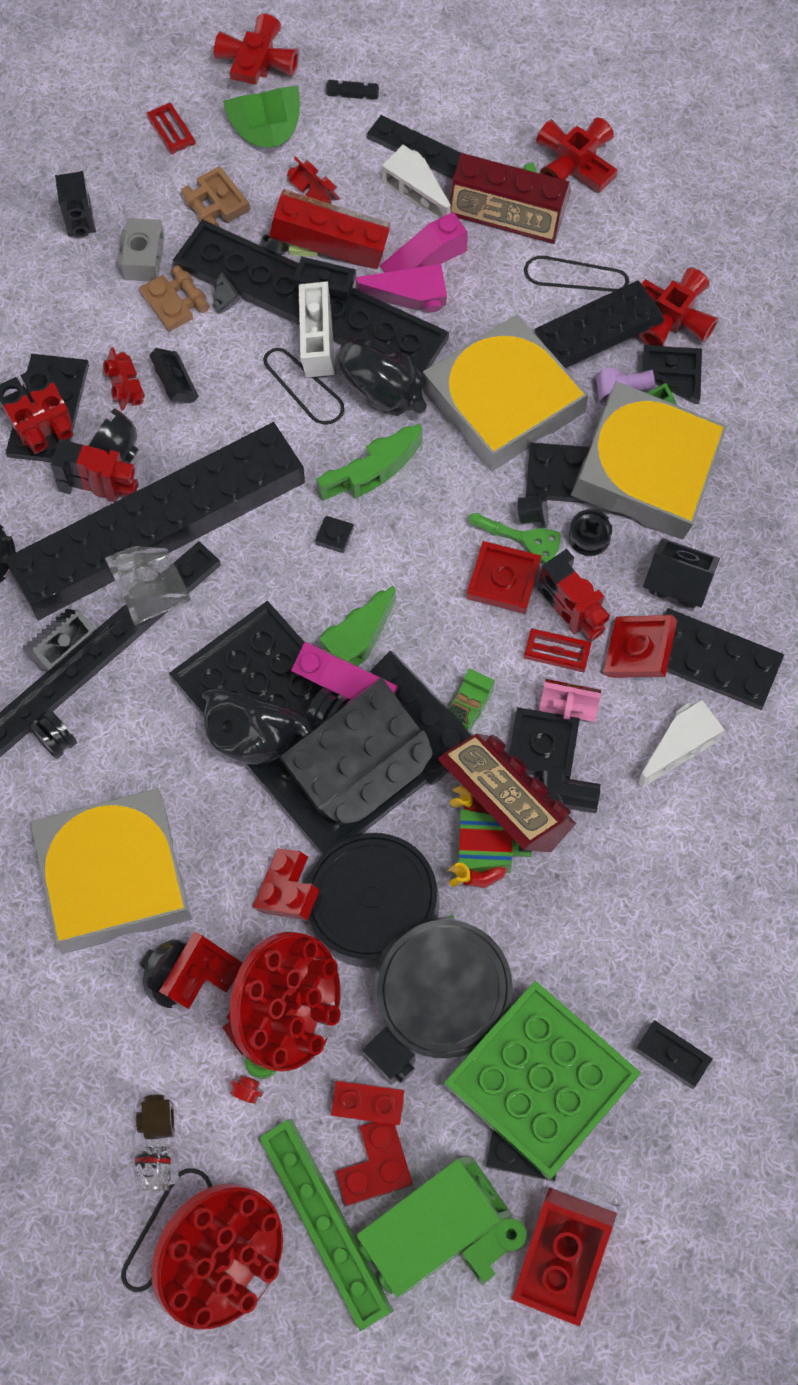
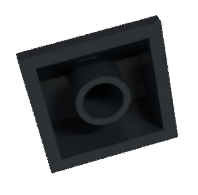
[643,538,720,608]

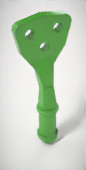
[468,513,561,564]

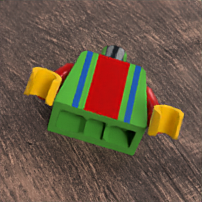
[447,785,532,888]

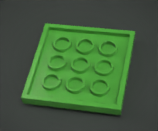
[444,980,641,1181]

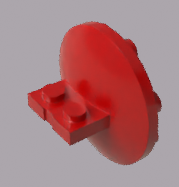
[226,932,341,1072]
[152,1183,283,1330]

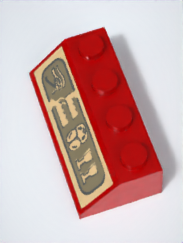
[269,189,391,269]

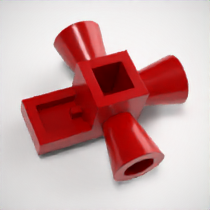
[214,13,299,85]
[536,117,618,193]
[639,268,719,346]

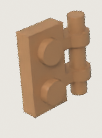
[181,166,250,227]
[139,265,210,332]

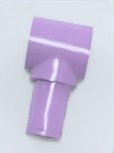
[596,368,656,406]

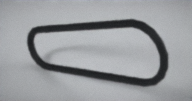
[524,256,629,292]
[263,348,345,425]
[121,1168,212,1292]

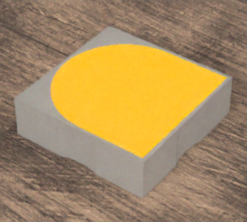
[422,314,588,472]
[571,381,727,540]
[30,788,192,954]

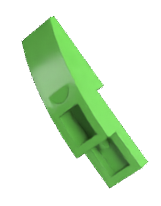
[317,423,422,501]

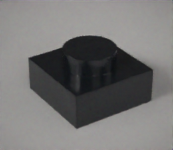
[315,515,354,554]

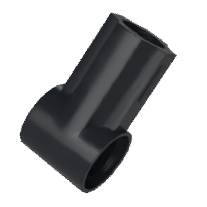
[537,770,601,813]

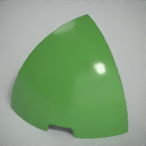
[223,86,300,147]

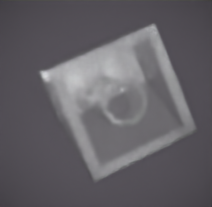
[105,546,191,625]

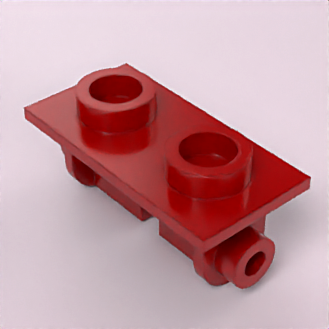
[287,156,340,204]
[103,347,145,411]
[331,1080,405,1125]

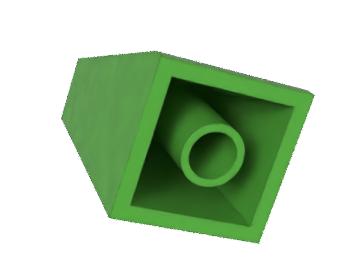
[356,1156,513,1298]

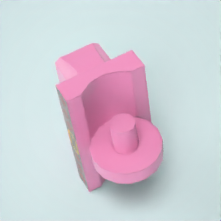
[539,679,602,722]

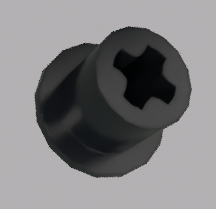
[517,488,549,528]

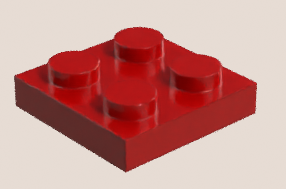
[466,541,542,614]
[604,615,677,678]

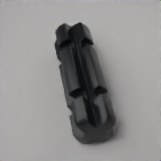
[326,79,379,100]

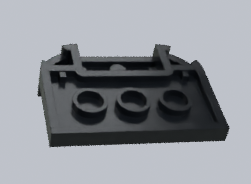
[278,678,432,823]

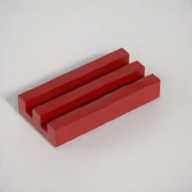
[146,102,196,155]
[524,628,592,673]

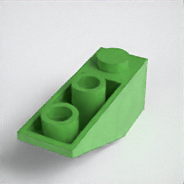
[319,586,396,666]

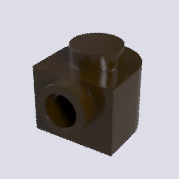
[136,1095,175,1140]

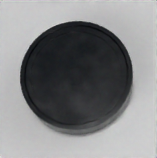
[307,833,440,968]
[373,918,513,1058]

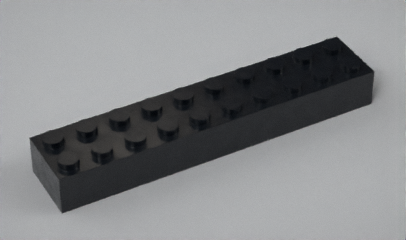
[4,422,305,621]

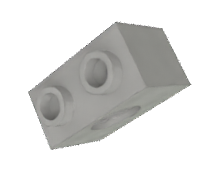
[117,218,165,281]

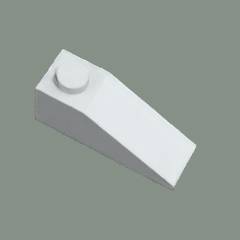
[382,145,450,219]
[299,282,335,378]
[639,700,725,788]

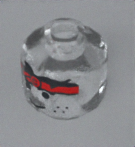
[133,1139,180,1191]

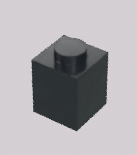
[362,1027,416,1085]

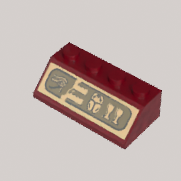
[450,153,571,244]
[438,733,576,852]

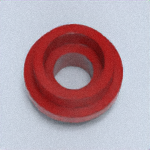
[230,1075,264,1104]

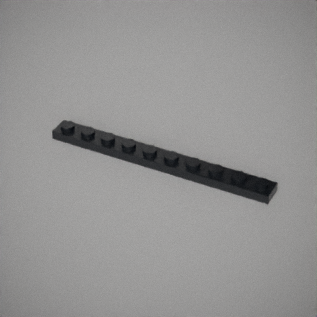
[0,541,221,757]

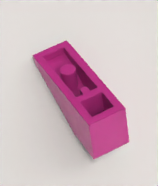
[380,212,468,273]
[356,264,447,313]
[291,642,398,699]

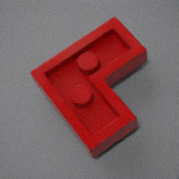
[253,848,320,920]
[159,932,242,1009]
[336,1122,413,1207]

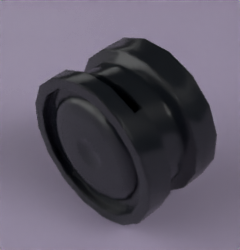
[569,509,613,556]
[306,687,348,728]
[29,709,77,759]

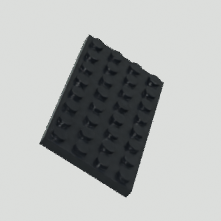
[169,600,427,855]

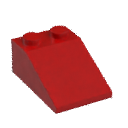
[512,1187,617,1327]

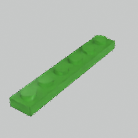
[259,1119,394,1331]

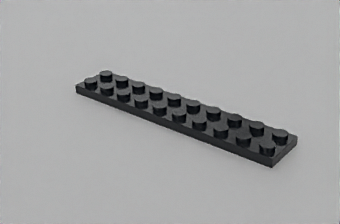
[173,219,449,376]

